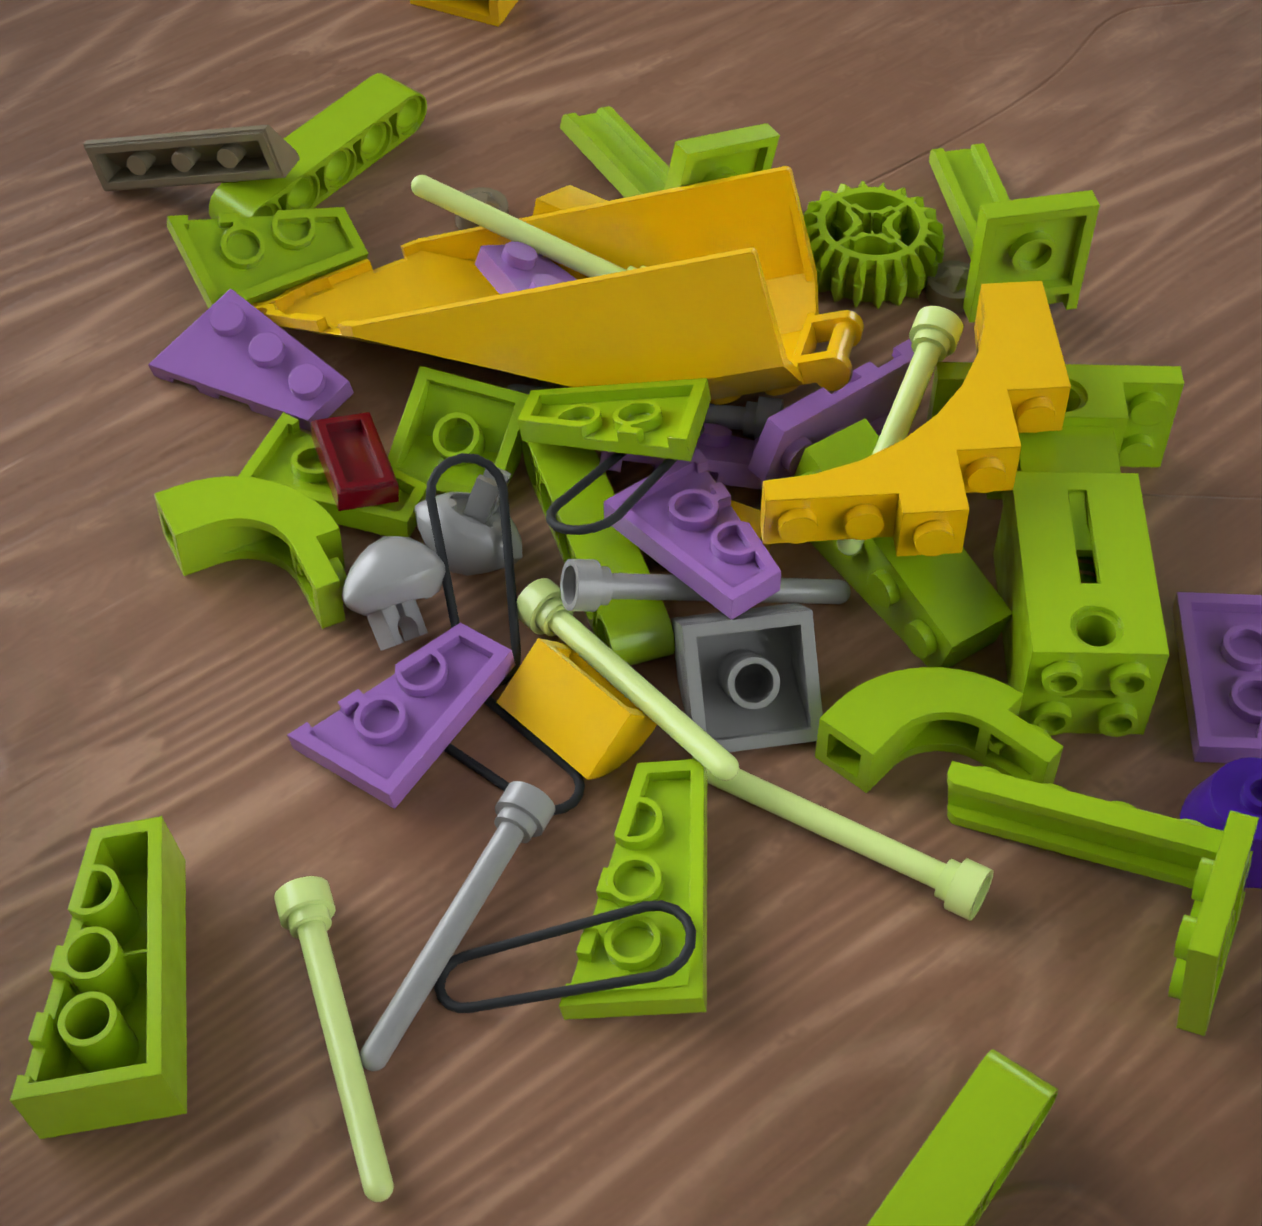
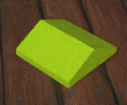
[388,366,529,494]

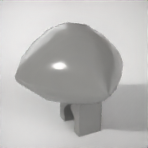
[415,467,523,576]
[342,536,446,651]

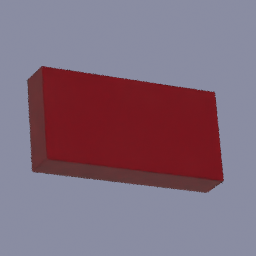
[311,412,399,511]

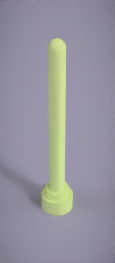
[411,175,646,278]
[836,306,964,555]
[516,578,739,781]
[691,757,994,921]
[274,876,394,1202]

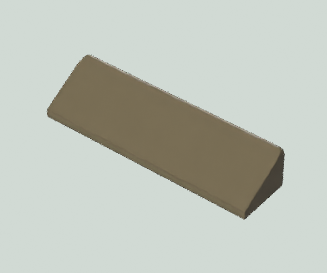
[83,124,300,191]

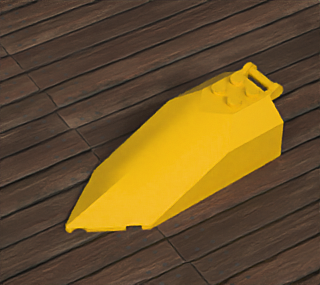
[251,166,864,405]

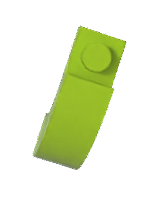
[154,476,347,629]
[815,667,1064,793]

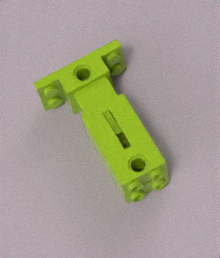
[926,362,1184,737]

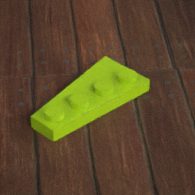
[559,759,707,1020]

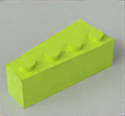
[794,418,1013,668]
[10,816,187,1139]

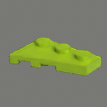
[167,207,369,308]
[517,378,711,461]
[238,412,427,537]

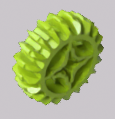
[803,181,945,309]

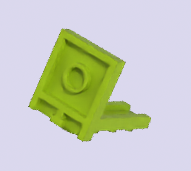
[560,106,780,198]
[929,143,1100,322]
[947,761,1259,1036]

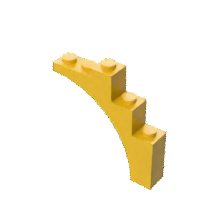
[760,281,1071,557]

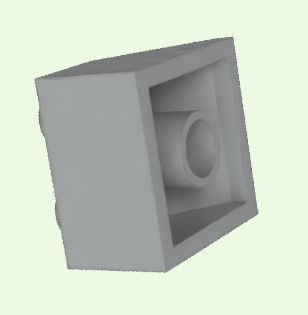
[671,603,823,752]

